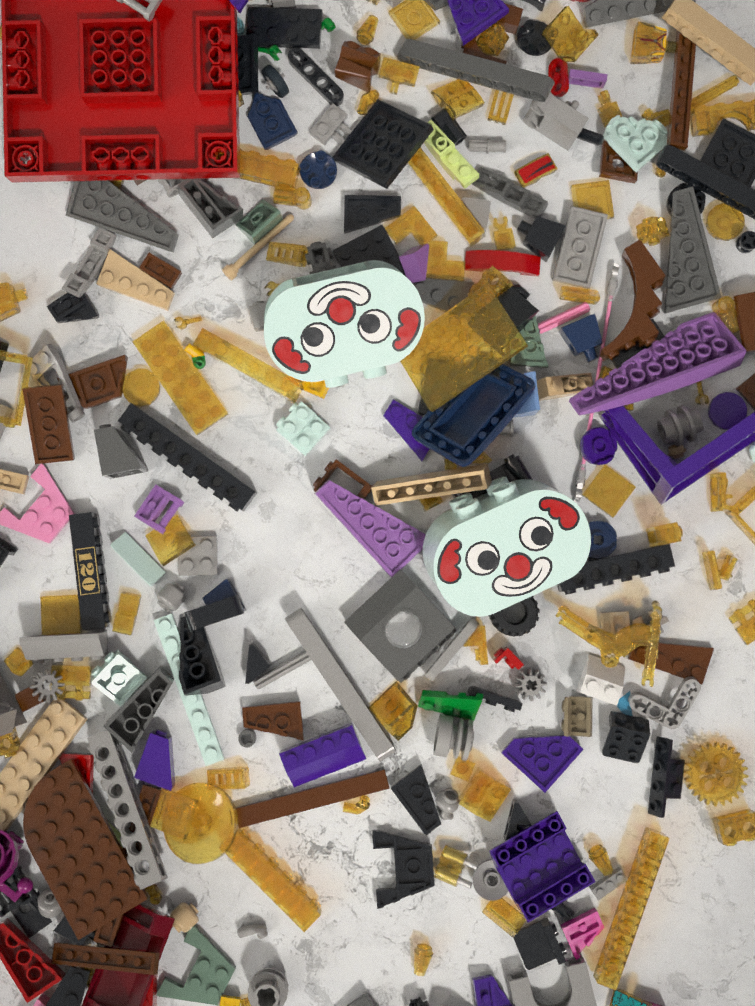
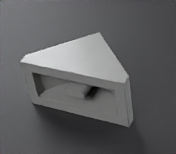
[460,197,491,235]

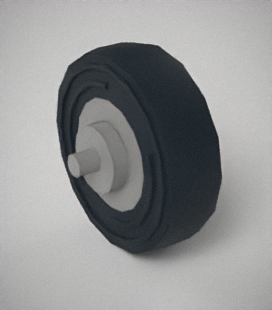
[261,65,289,98]

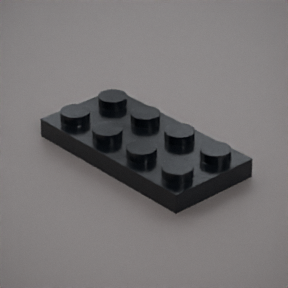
[246,7,323,49]

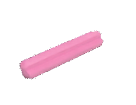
[538,302,590,334]

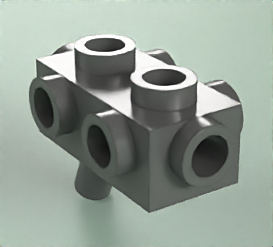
[305,242,336,274]

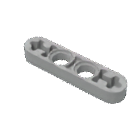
[424,618,479,682]

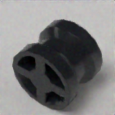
[736,231,755,254]

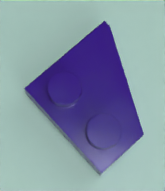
[472,974,512,1006]

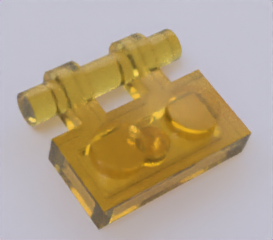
[728,599,755,645]
[51,665,92,701]

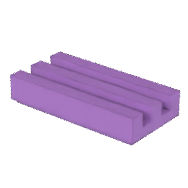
[568,69,608,89]

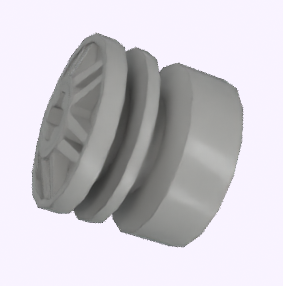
[433,714,474,761]

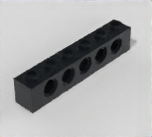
[557,544,675,595]

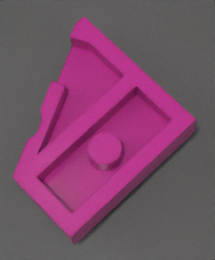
[560,908,604,960]

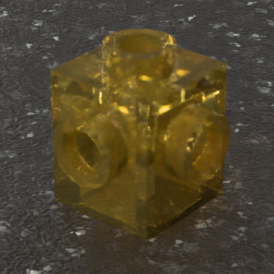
[476,24,510,56]
[636,217,670,246]

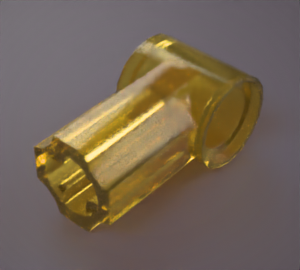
[273,186,312,210]
[712,296,739,334]

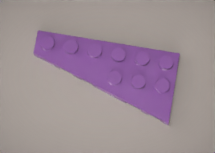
[314,480,426,577]

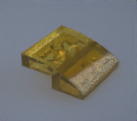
[431,79,485,120]

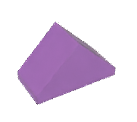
[399,244,429,283]

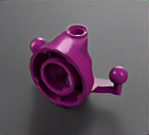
[0,830,33,902]

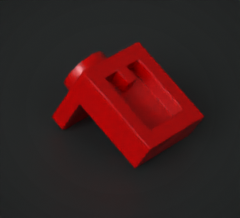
[493,647,524,670]

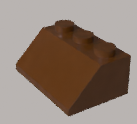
[733,292,755,352]

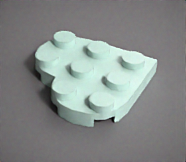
[603,115,668,172]

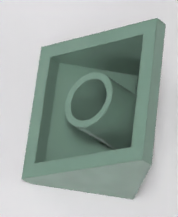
[236,199,283,245]

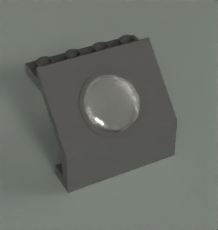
[344,569,457,683]

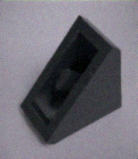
[245,644,272,684]

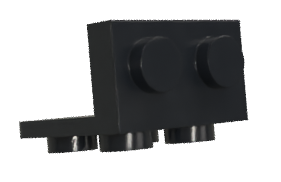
[602,711,650,763]
[513,918,567,970]

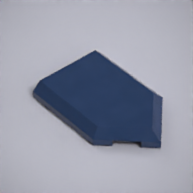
[247,93,298,150]

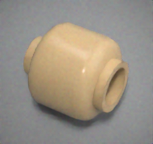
[170,902,199,933]

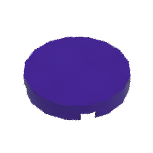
[708,392,747,430]
[580,427,618,465]

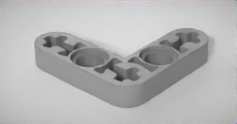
[628,677,701,729]

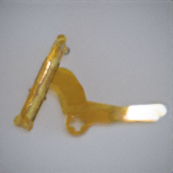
[556,600,662,687]

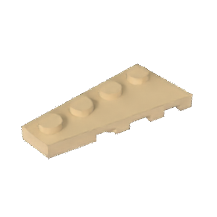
[96,249,175,311]

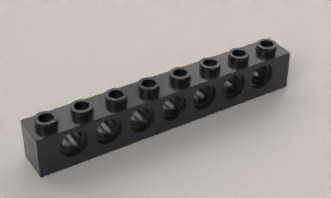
[118,403,257,512]

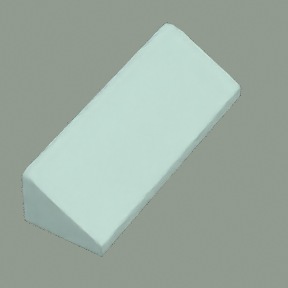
[110,532,166,586]

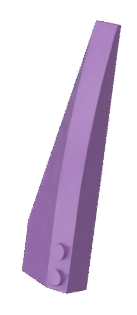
[569,312,747,416]

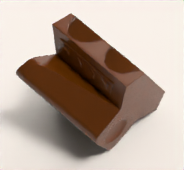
[335,41,381,93]

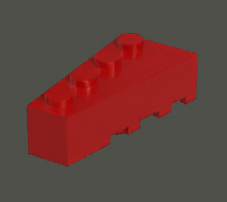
[0,918,66,1003]

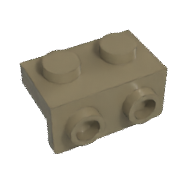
[561,696,593,737]

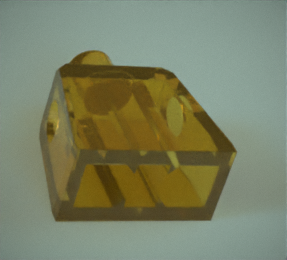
[0,282,28,322]

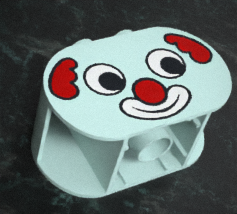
[264,260,425,388]
[423,477,591,617]

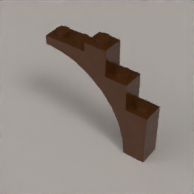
[599,240,666,362]

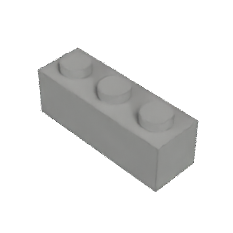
[589,867,628,901]

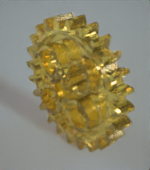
[684,741,749,807]

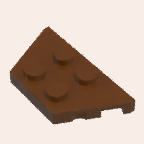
[57,355,128,409]

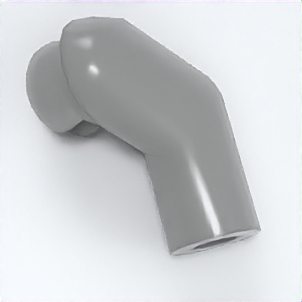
[237,924,268,939]

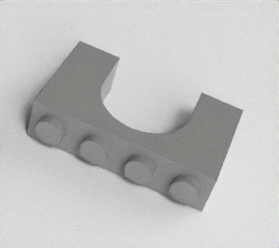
[507,956,597,1006]

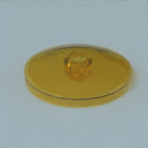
[163,783,238,864]

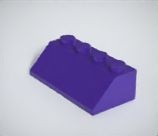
[279,722,366,787]

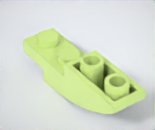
[424,120,479,189]

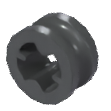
[238,729,256,748]

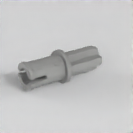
[468,138,506,154]

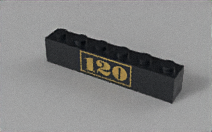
[69,512,112,631]

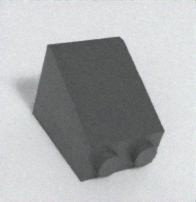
[94,424,148,479]

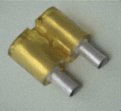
[434,845,479,889]

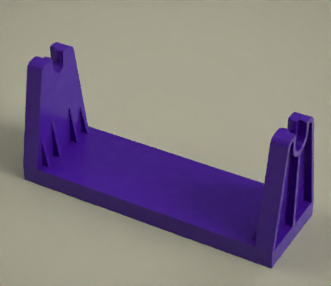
[601,406,755,505]

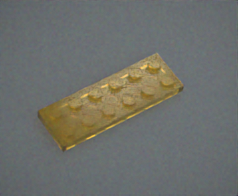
[132,320,229,436]

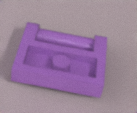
[134,485,184,535]

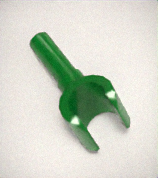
[322,18,336,33]
[258,45,282,61]

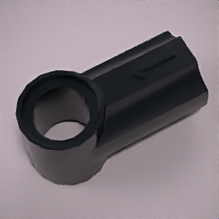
[431,106,467,146]

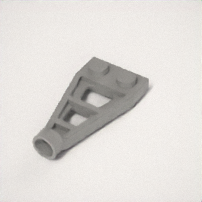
[24,344,85,423]

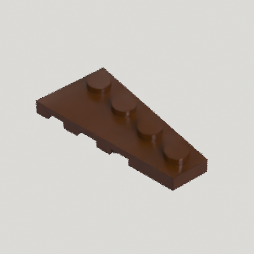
[627,641,714,685]

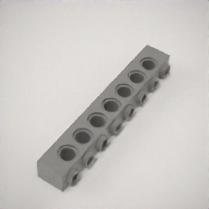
[87,730,168,890]

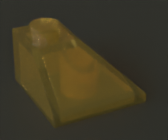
[368,681,418,741]

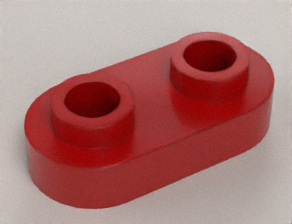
[548,58,569,97]

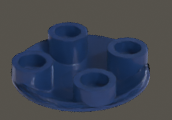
[300,150,337,189]

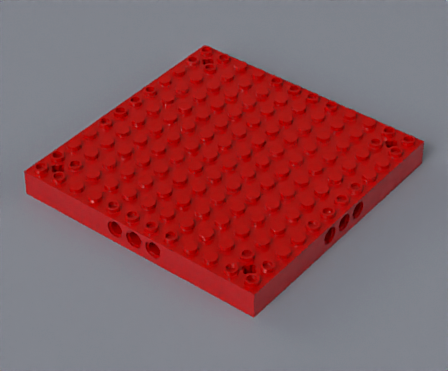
[1,0,240,183]

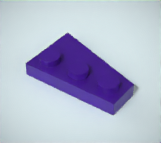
[383,399,430,462]

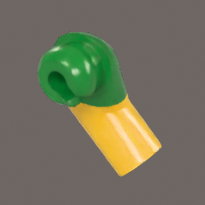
[184,343,206,369]

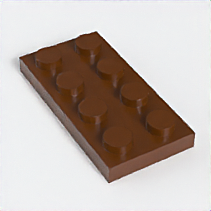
[22,384,75,464]

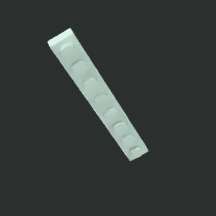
[153,613,225,766]

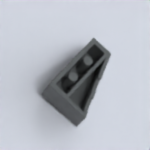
[178,179,243,238]

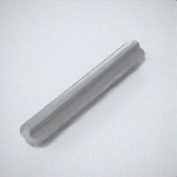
[253,651,311,689]

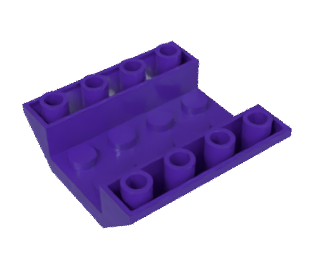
[489,811,595,923]

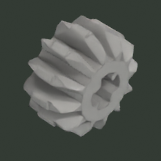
[514,668,547,701]
[30,669,65,703]

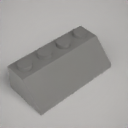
[19,632,108,663]

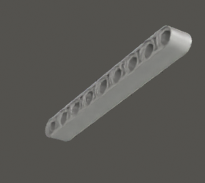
[285,608,396,762]

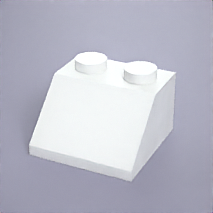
[576,654,625,706]

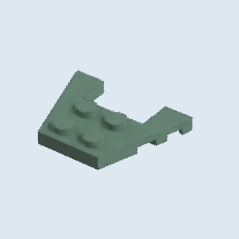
[156,925,236,1005]

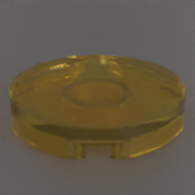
[706,203,745,241]
[123,368,161,407]

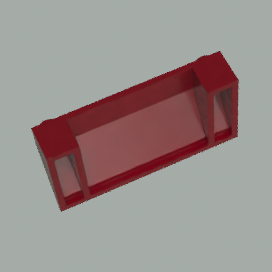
[81,904,175,1006]

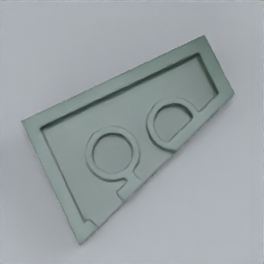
[510,316,549,368]

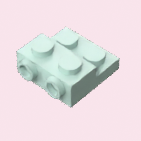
[276,401,330,457]
[91,649,147,706]

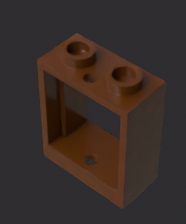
[313,459,372,500]

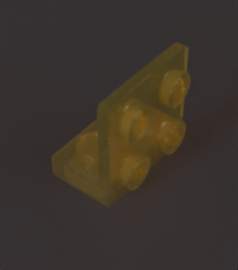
[543,6,598,62]

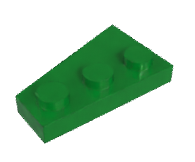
[418,690,483,721]

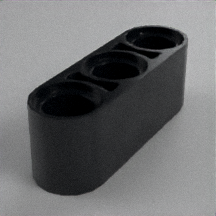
[184,595,244,631]

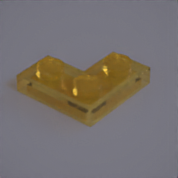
[385,206,437,245]
[426,240,465,281]

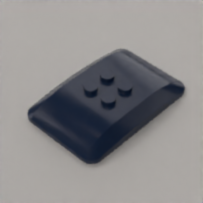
[412,355,535,467]

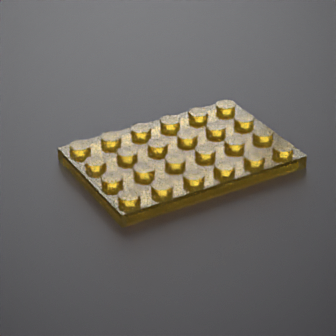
[400,283,528,412]

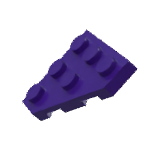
[501,735,584,793]

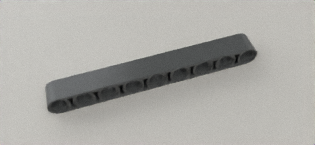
[397,38,554,102]

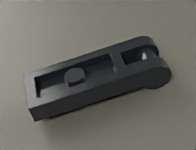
[467,686,523,712]

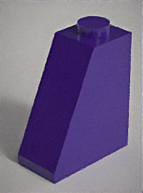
[134,729,175,791]

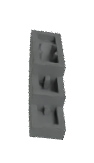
[472,167,548,218]

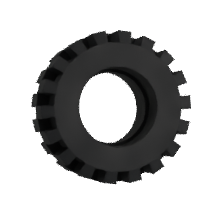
[489,596,540,637]

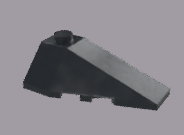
[179,616,226,696]

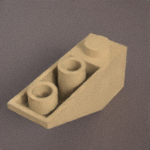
[537,373,593,401]

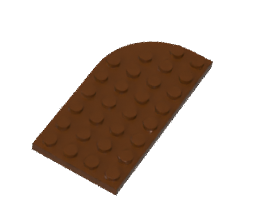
[23,758,149,940]

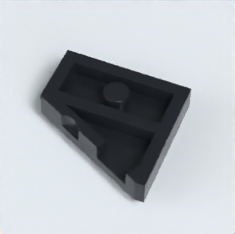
[46,292,99,323]

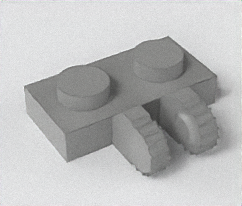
[310,104,352,146]

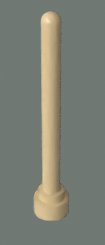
[221,214,294,281]

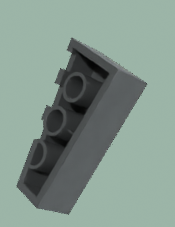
[103,666,174,753]

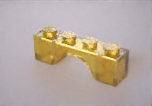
[690,99,755,137]

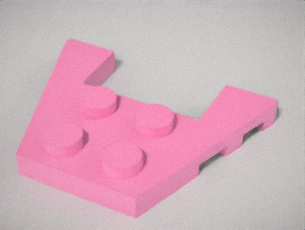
[0,464,75,543]

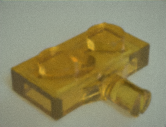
[379,57,420,95]

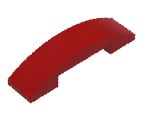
[464,250,541,276]

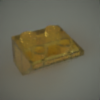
[458,767,511,822]

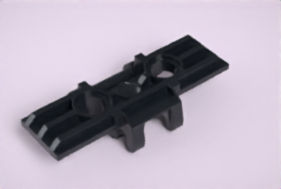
[0,849,52,938]

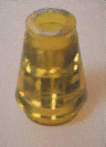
[356,15,379,45]
[588,844,613,876]
[414,944,433,976]

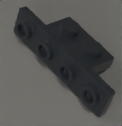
[648,736,685,818]

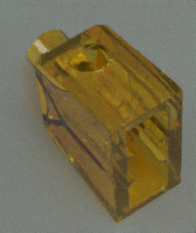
[630,22,676,64]

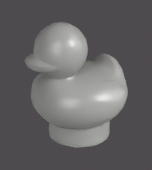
[435,788,459,820]

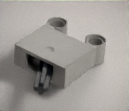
[523,92,604,151]

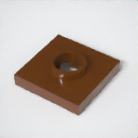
[599,140,638,184]

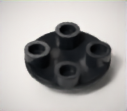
[517,19,554,56]

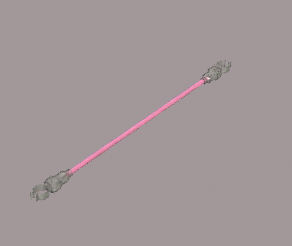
[574,264,619,503]

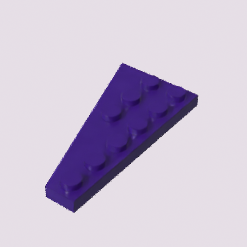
[447,0,509,46]

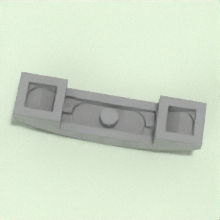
[62,227,116,298]

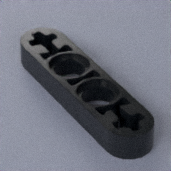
[288,47,344,106]

